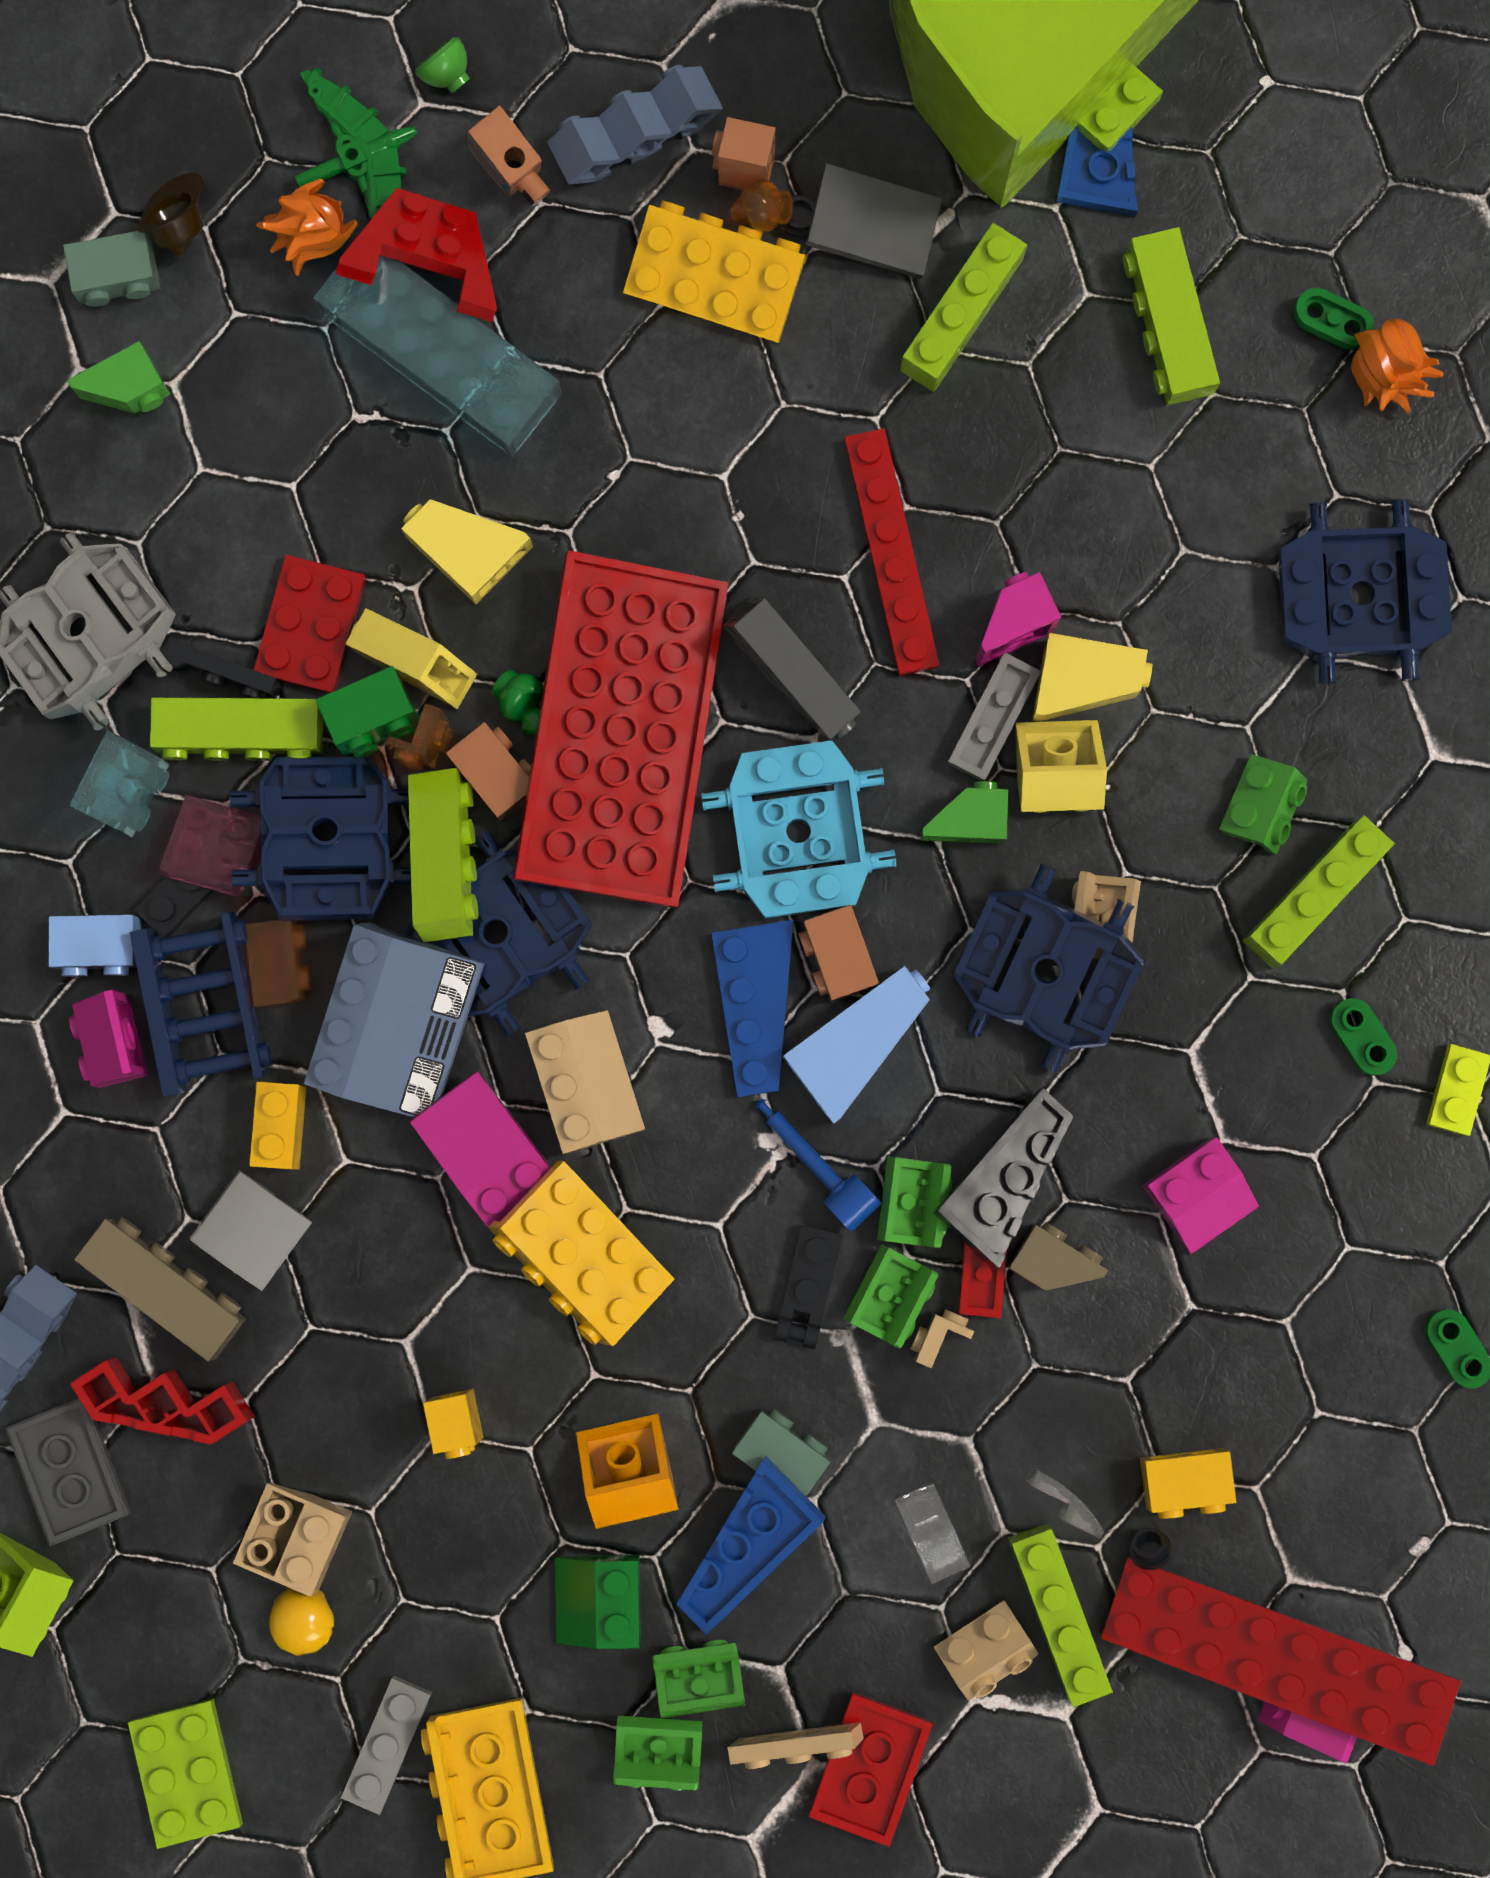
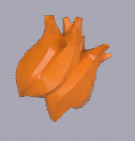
[256,179,358,276]
[1351,318,1444,414]

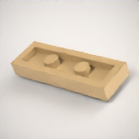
[727,1722,864,1769]

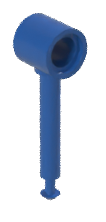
[755,1099,881,1232]

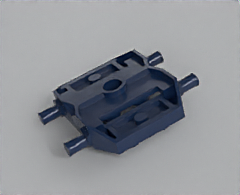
[1278,499,1452,685]
[230,756,411,921]
[404,830,592,1038]
[953,863,1146,1072]

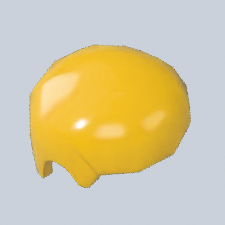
[269,1588,334,1656]

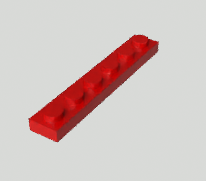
[844,428,940,677]

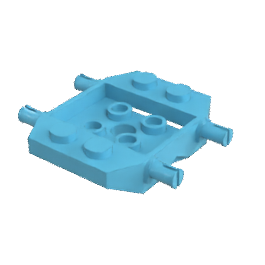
[701,741,896,919]

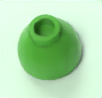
[415,37,470,93]

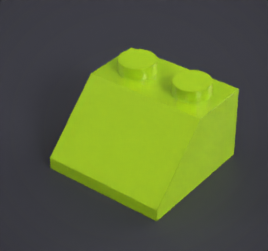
[0,1533,74,1657]

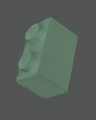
[63,231,161,307]
[732,1408,831,1496]

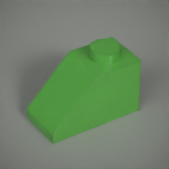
[67,341,170,414]
[921,781,1008,844]

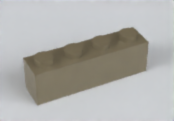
[74,1217,246,1362]

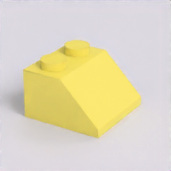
[1015,720,1107,813]

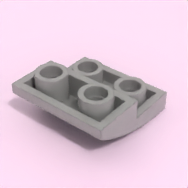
[190,1170,312,1291]

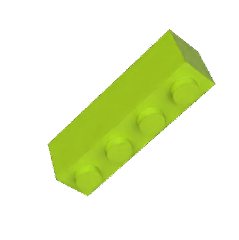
[900,223,1027,392]
[1123,227,1220,406]
[150,698,324,761]
[408,768,479,942]
[1242,815,1395,969]
[1008,1523,1113,1707]

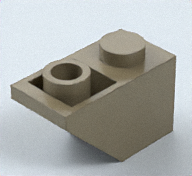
[1006,1222,1108,1291]

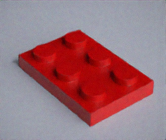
[254,555,367,694]
[809,1691,933,1847]

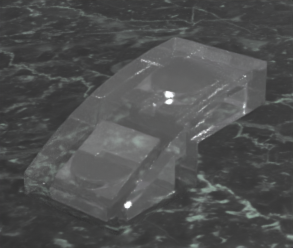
[1027,1467,1105,1539]
[895,1483,971,1584]

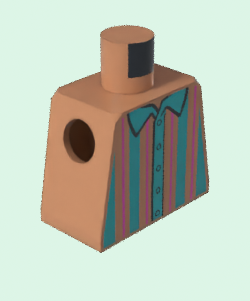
[467,105,551,206]

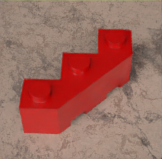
[70,1357,255,1445]

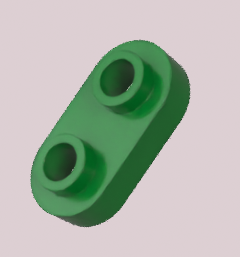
[1293,288,1374,350]
[1329,998,1397,1076]
[1424,1309,1490,1388]

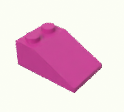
[410,1071,552,1228]

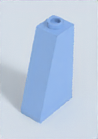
[783,966,930,1125]

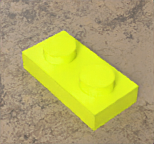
[1426,1044,1490,1136]

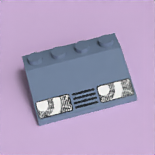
[304,922,485,1117]

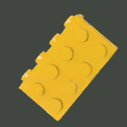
[623,200,808,343]
[489,1160,674,1347]
[421,1697,554,1878]

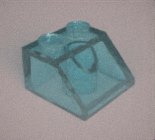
[69,730,169,837]

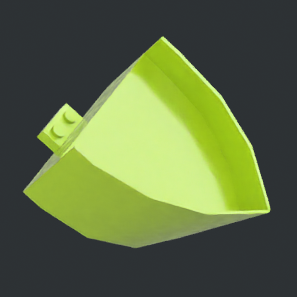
[889,0,1198,208]

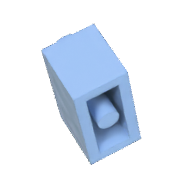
[49,915,141,977]

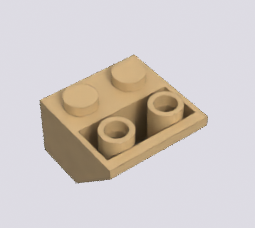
[233,1483,352,1597]

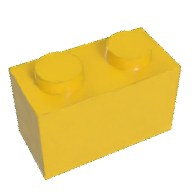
[250,1082,306,1170]
[423,1388,484,1459]
[1140,1448,1237,1519]

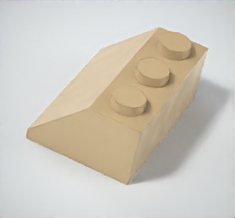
[525,1010,645,1155]

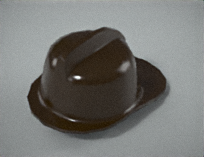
[136,173,204,256]

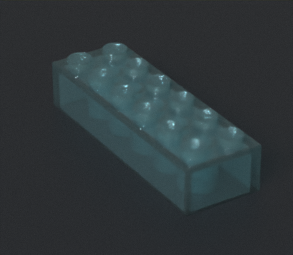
[313,255,562,458]

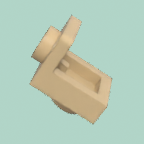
[910,1309,974,1368]

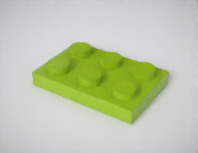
[128,1698,243,1849]

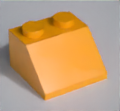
[576,1413,679,1529]

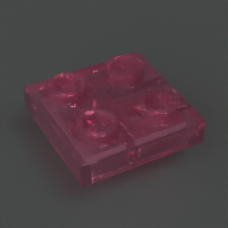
[159,795,261,898]

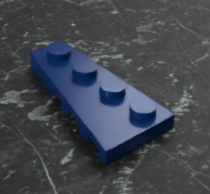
[1056,126,1138,217]
[712,920,793,1098]
[677,1456,826,1635]

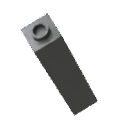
[722,597,861,739]

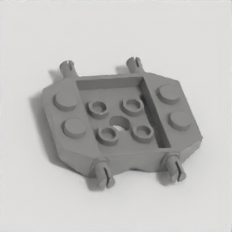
[0,533,176,730]

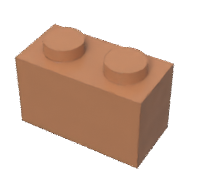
[712,117,776,195]
[446,722,531,822]
[798,905,879,1003]

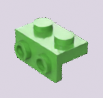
[1219,754,1307,855]
[877,1156,952,1248]
[843,1244,938,1349]
[652,1640,746,1718]
[613,1716,703,1791]

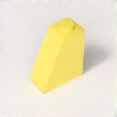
[401,499,533,605]
[345,608,477,709]
[1032,633,1153,722]

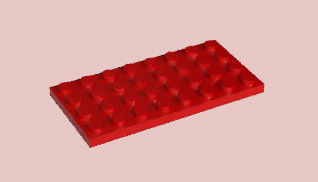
[513,550,729,908]

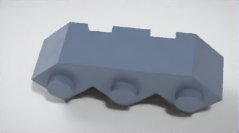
[547,65,723,184]
[0,1265,77,1412]

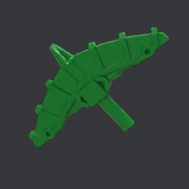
[294,68,417,219]

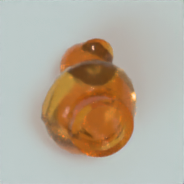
[731,179,793,232]

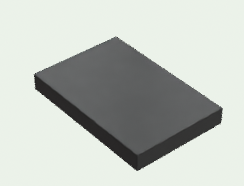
[805,163,942,279]
[5,1398,131,1547]

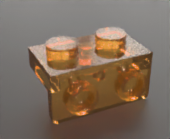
[386,704,453,771]
[245,920,311,1008]

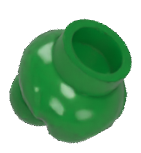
[492,670,543,736]

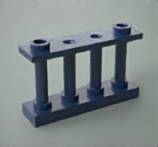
[130,912,273,1097]

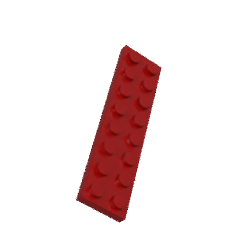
[1101,1557,1462,1766]

